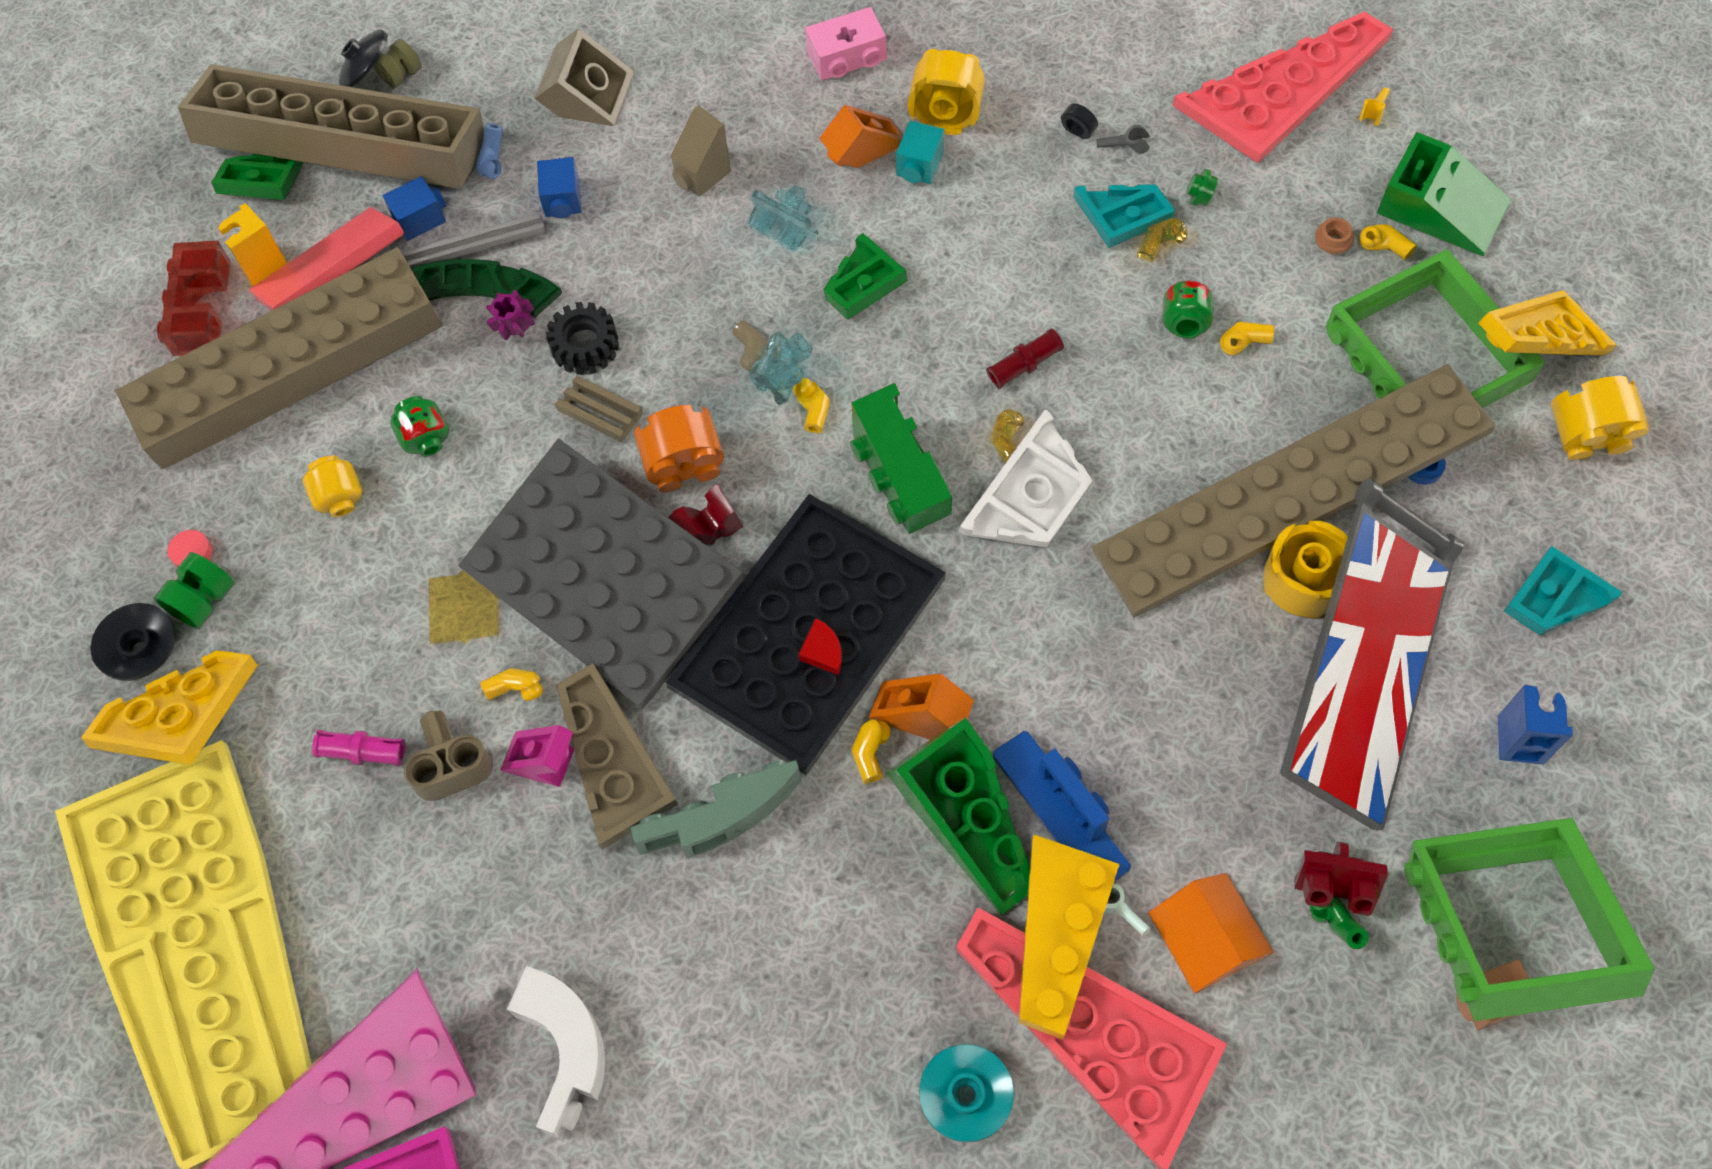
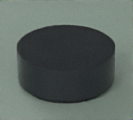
[1061,103,1098,139]

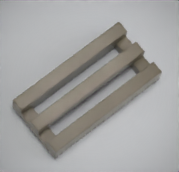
[555,375,643,443]

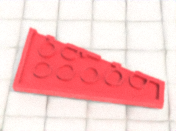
[1173,11,1394,163]
[956,907,1227,1169]

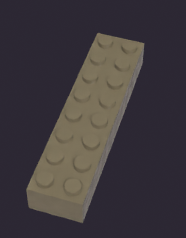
[178,64,484,189]
[115,247,443,469]

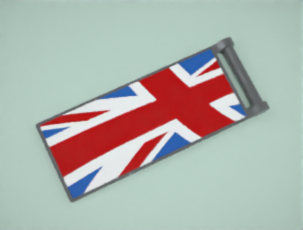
[1280,478,1463,831]

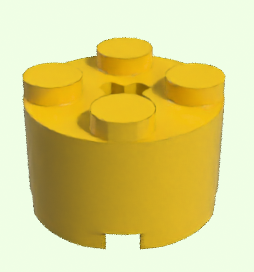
[907,49,985,135]
[1550,376,1649,460]
[1263,521,1348,619]

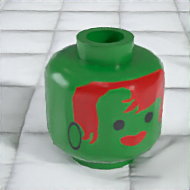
[1162,280,1214,339]
[390,396,450,457]

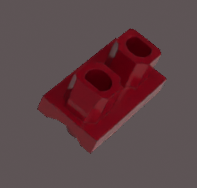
[1294,841,1388,916]

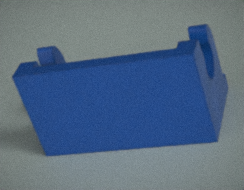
[1498,685,1573,765]

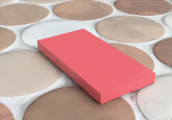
[249,207,404,311]

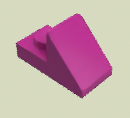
[500,725,574,787]

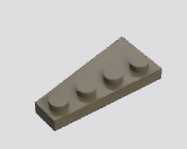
[556,664,678,850]

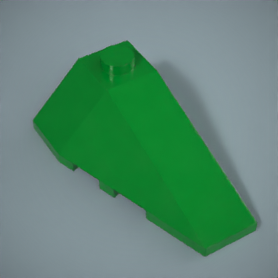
[886,717,1030,915]

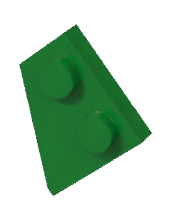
[211,154,303,200]
[823,233,908,320]

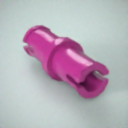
[312,730,406,766]

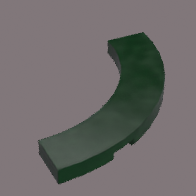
[412,259,562,317]

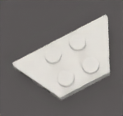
[958,410,1092,548]

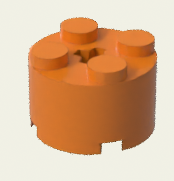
[634,405,724,493]

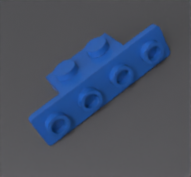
[993,731,1131,882]

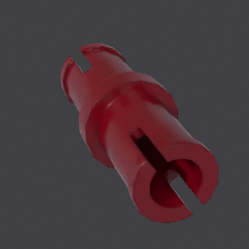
[986,328,1064,389]

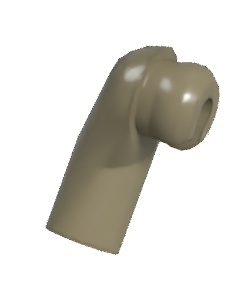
[732,320,769,373]

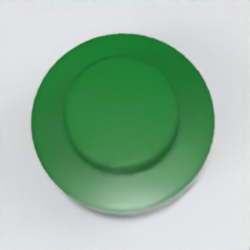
[1186,169,1218,206]

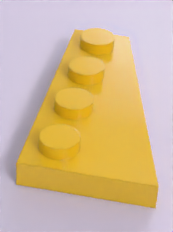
[1478,290,1617,356]
[1018,834,1120,1039]

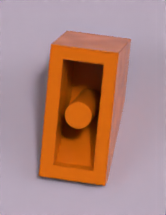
[819,104,903,168]
[868,673,974,740]

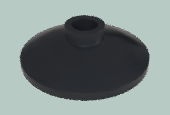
[339,29,388,87]
[90,603,176,681]

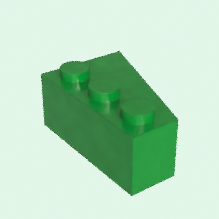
[850,383,952,534]

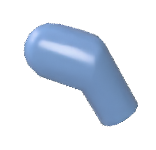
[475,123,503,179]

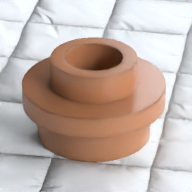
[1315,217,1354,254]

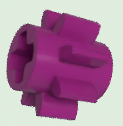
[486,290,535,340]

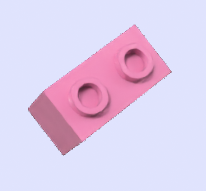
[805,7,887,81]

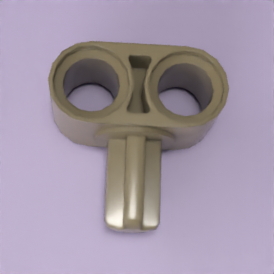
[404,710,493,801]

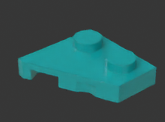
[1073,184,1175,248]
[1503,546,1622,636]

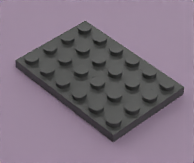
[458,438,746,708]

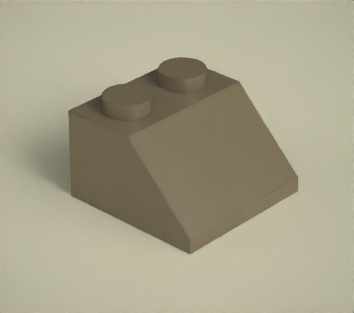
[534,28,634,126]

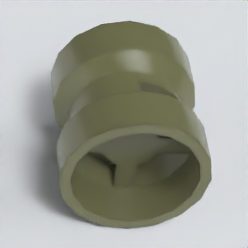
[373,39,422,89]

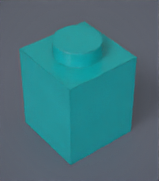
[896,121,944,184]

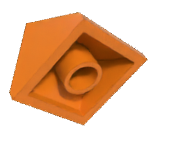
[1148,873,1274,994]

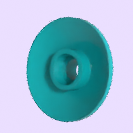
[919,1044,1014,1143]

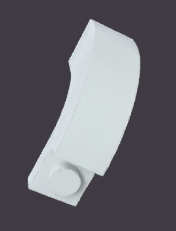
[507,966,605,1139]

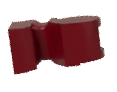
[668,483,743,545]

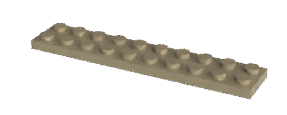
[1092,364,1495,618]

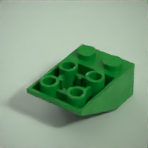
[1377,132,1512,256]

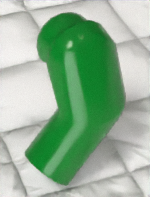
[1310,896,1369,950]

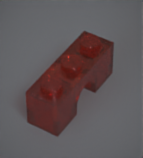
[157,240,231,356]

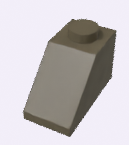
[671,105,731,197]

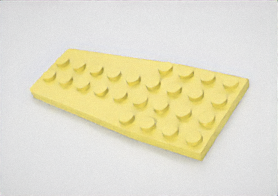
[55,740,312,1169]

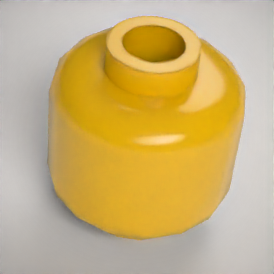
[302,455,363,517]

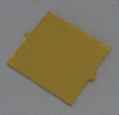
[429,571,498,644]

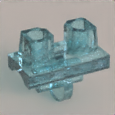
[747,185,819,253]
[749,331,813,406]

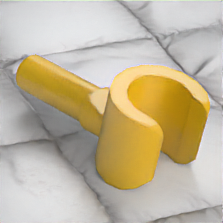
[1359,87,1390,126]

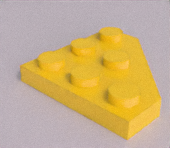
[81,650,258,765]

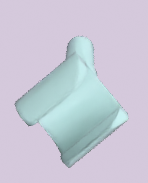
[1104,883,1151,936]

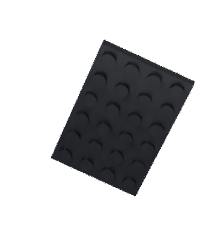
[666,494,946,775]

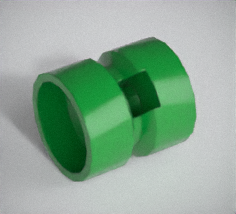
[153,552,235,630]

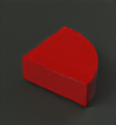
[799,619,842,675]

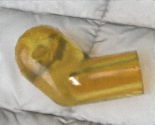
[1137,218,1188,262]
[990,409,1024,464]

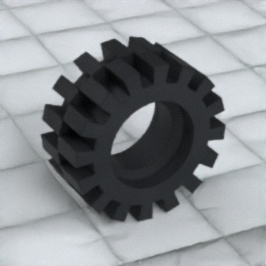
[546,302,619,375]

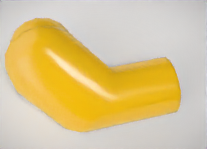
[1359,224,1417,260]
[1220,322,1275,355]
[792,377,830,434]
[480,668,544,702]
[852,719,891,784]

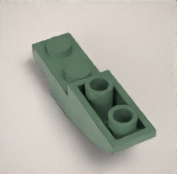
[630,760,801,858]

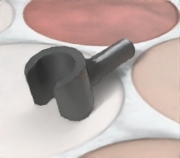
[1096,125,1150,154]

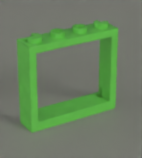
[1325,249,1546,408]
[1404,818,1655,1021]

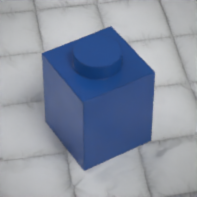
[537,157,582,218]
[382,176,447,241]

